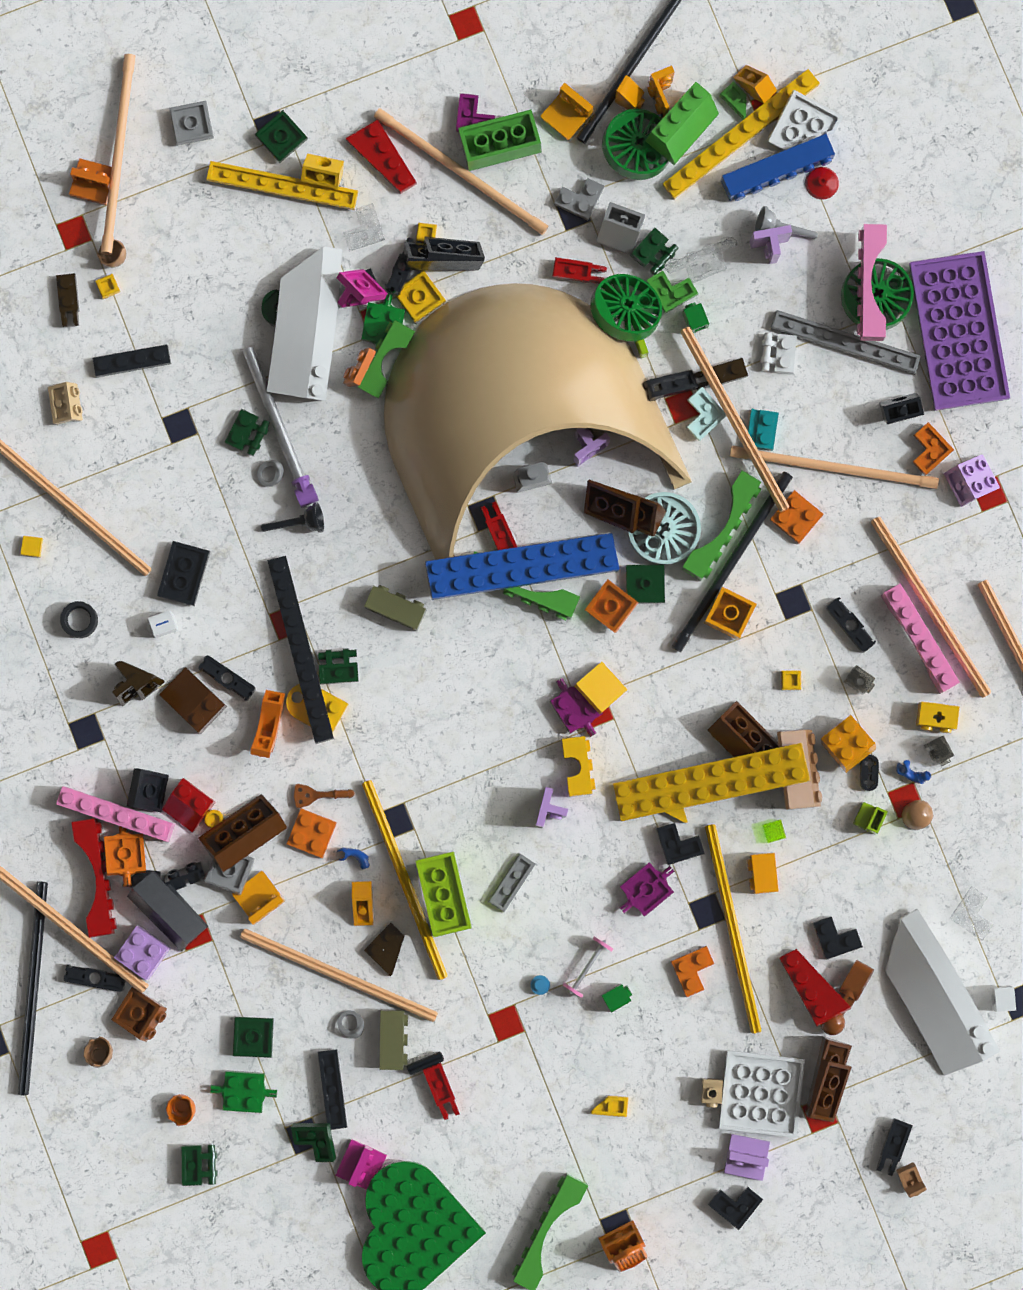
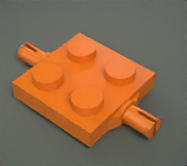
[104,826,146,887]

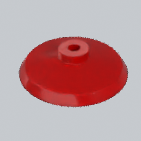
[805,167,839,200]

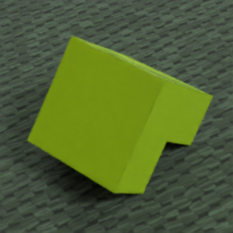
[853,802,888,834]

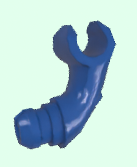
[896,760,931,784]
[336,848,370,870]

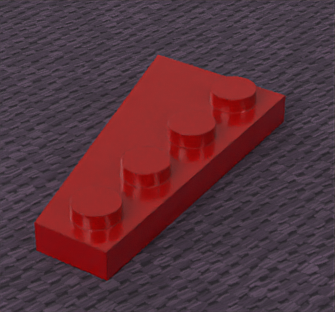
[346,120,417,194]
[779,949,851,1027]

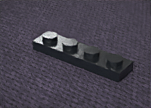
[93,344,171,378]
[318,1049,348,1130]

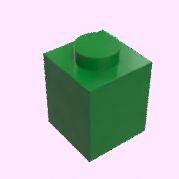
[682,302,710,333]
[601,984,632,1013]

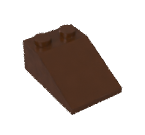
[159,667,227,734]

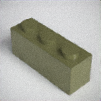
[364,585,427,631]
[379,1010,408,1070]

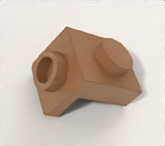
[896,1162,927,1198]

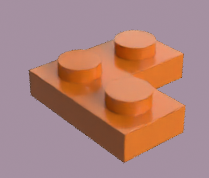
[343,348,376,387]
[913,422,954,476]
[671,946,714,997]

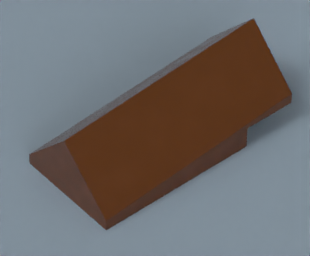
[584,479,666,537]
[805,1036,852,1122]

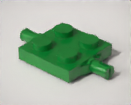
[361,293,405,356]
[210,1070,278,1113]

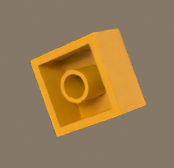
[704,587,757,640]
[821,715,876,773]

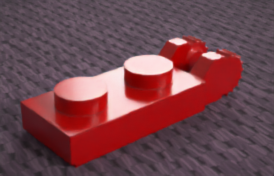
[552,257,607,284]
[481,501,517,550]
[423,1063,460,1120]

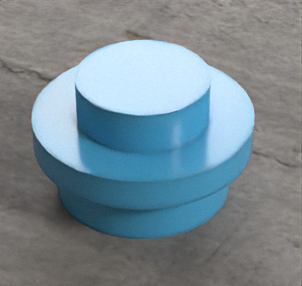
[531,975,550,995]

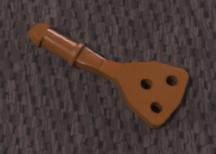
[294,784,355,808]

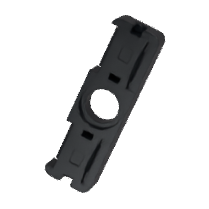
[385,238,421,296]
[826,597,876,653]
[198,655,256,701]
[64,964,126,992]

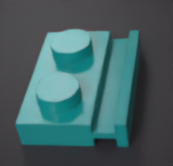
[748,408,779,451]

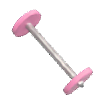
[562,936,613,998]

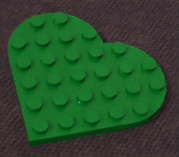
[362,1161,486,1290]

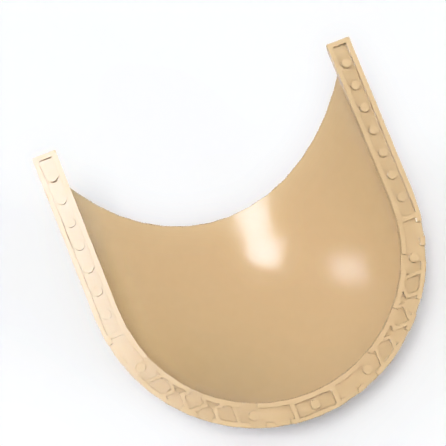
[384,283,692,560]

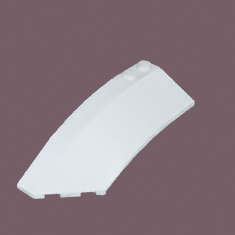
[266,246,342,401]
[885,909,1000,1076]

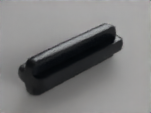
[407,1051,444,1075]

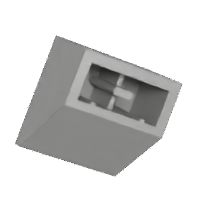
[596,202,645,255]

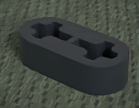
[860,755,879,791]

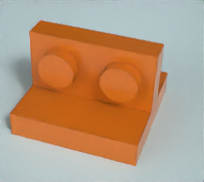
[69,158,112,205]

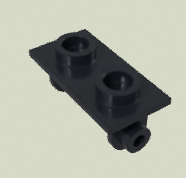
[164,861,206,890]

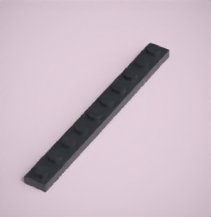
[267,556,334,744]

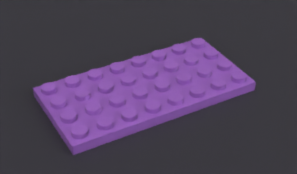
[909,251,1010,411]

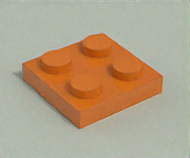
[770,490,824,544]
[585,579,639,633]
[287,808,337,858]

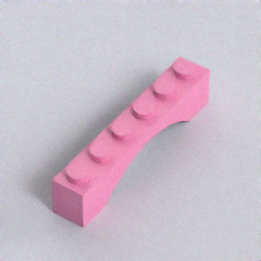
[857,224,887,341]
[881,583,960,694]
[56,786,175,842]

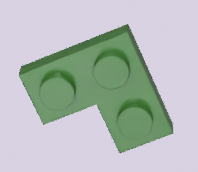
[646,271,698,314]

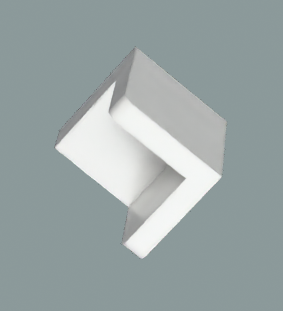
[992,986,1016,1012]

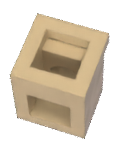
[701,1078,723,1107]

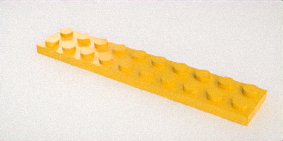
[613,743,810,821]

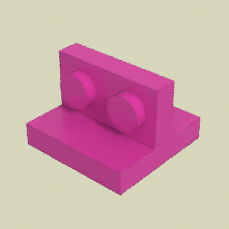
[337,269,388,308]
[335,1139,387,1190]

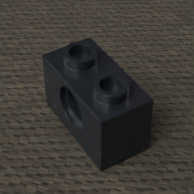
[879,393,924,425]

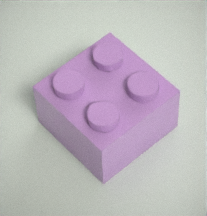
[114,926,171,980]

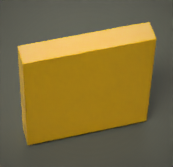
[394,270,446,324]
[574,662,627,714]

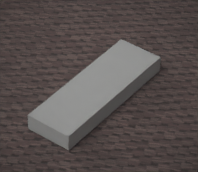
[488,854,536,912]

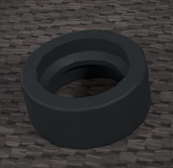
[60,601,98,638]

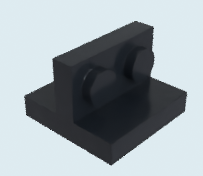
[126,768,169,813]

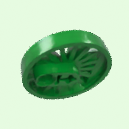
[602,109,669,180]
[841,258,914,330]
[590,274,662,341]

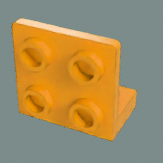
[647,65,675,118]
[541,83,594,140]
[232,871,285,925]

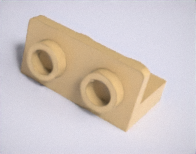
[48,382,83,425]

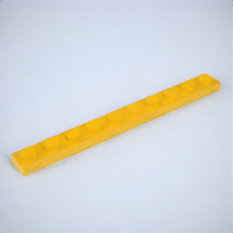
[662,69,820,200]

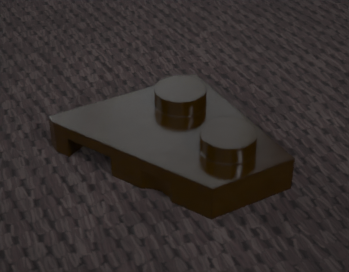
[364,923,405,976]

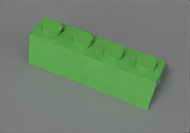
[646,82,719,165]
[458,110,542,171]

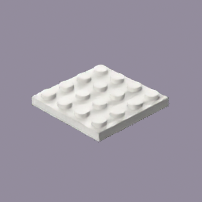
[719,1050,805,1138]

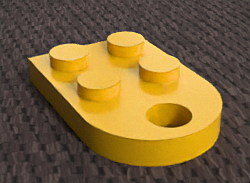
[286,684,349,732]

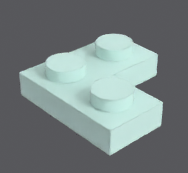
[686,387,726,441]

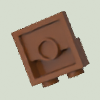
[111,987,167,1042]

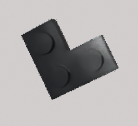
[656,823,705,865]
[813,917,863,960]
[708,1186,763,1230]

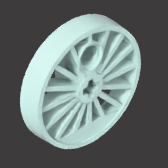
[628,492,701,565]

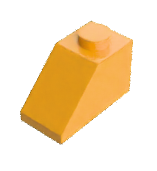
[733,65,777,103]
[615,75,645,110]
[352,881,374,926]

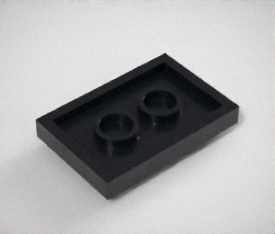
[157,541,210,607]

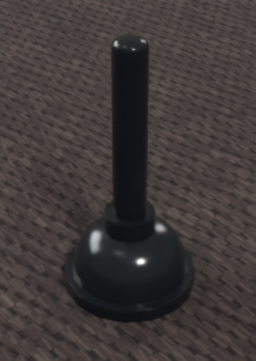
[261,502,324,533]

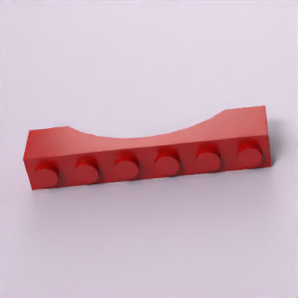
[71,818,117,938]

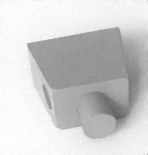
[513,462,552,493]

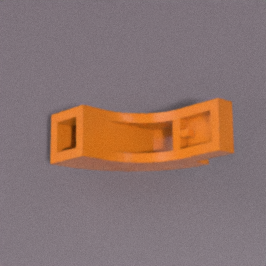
[250,690,285,758]

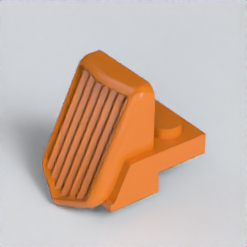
[598,1220,647,1272]

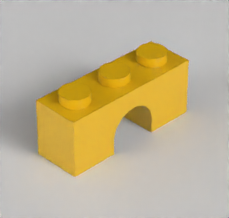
[562,736,596,797]

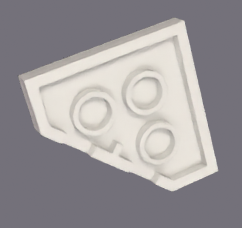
[767,90,843,150]

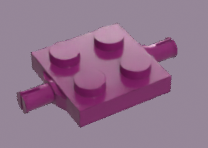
[550,678,603,737]
[619,862,675,917]

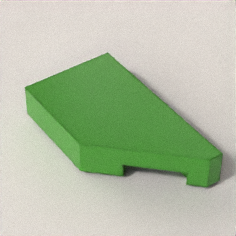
[720,81,747,120]

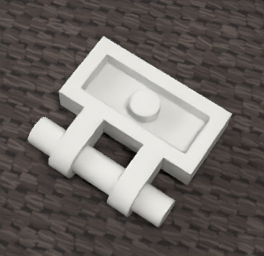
[760,333,797,374]

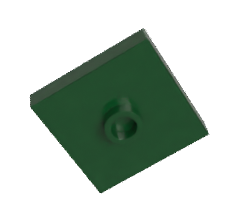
[255,110,308,163]
[626,565,665,604]
[233,1017,274,1058]

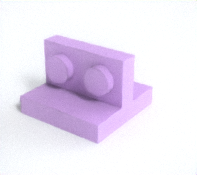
[750,225,792,264]
[573,428,610,466]
[536,787,568,828]
[724,1134,770,1181]

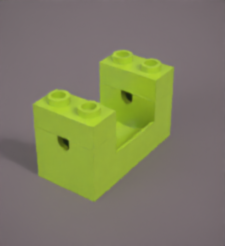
[416,852,472,937]

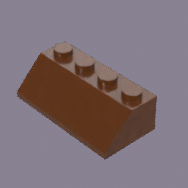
[707,701,779,757]
[198,794,287,872]

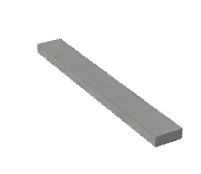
[770,310,921,375]

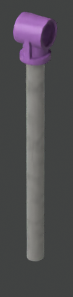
[243,347,319,508]

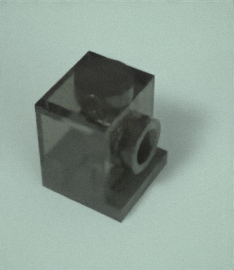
[843,665,875,695]
[924,735,954,767]

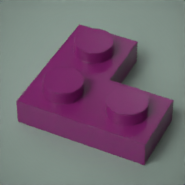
[456,93,495,132]

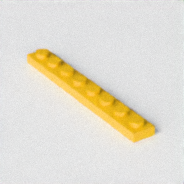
[206,161,358,211]

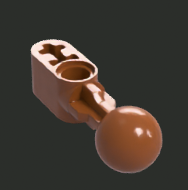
[821,960,874,1035]

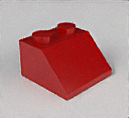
[162,778,216,833]

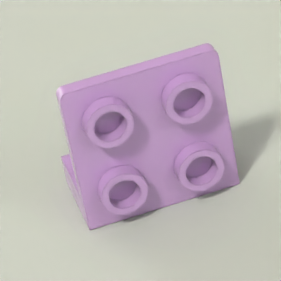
[944,455,1000,507]

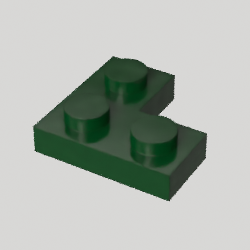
[291,1123,336,1162]

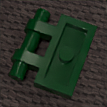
[630,227,679,275]
[225,408,270,456]
[318,648,359,685]
[181,1144,218,1186]

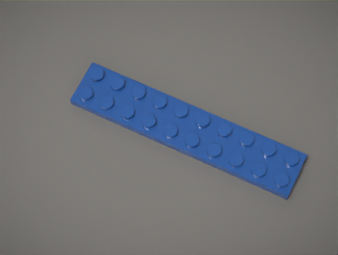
[425,533,620,600]

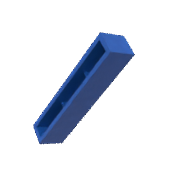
[721,134,835,201]

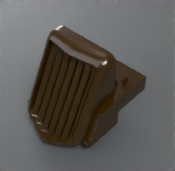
[112,661,165,706]

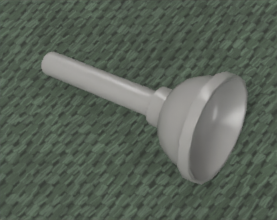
[755,206,818,239]

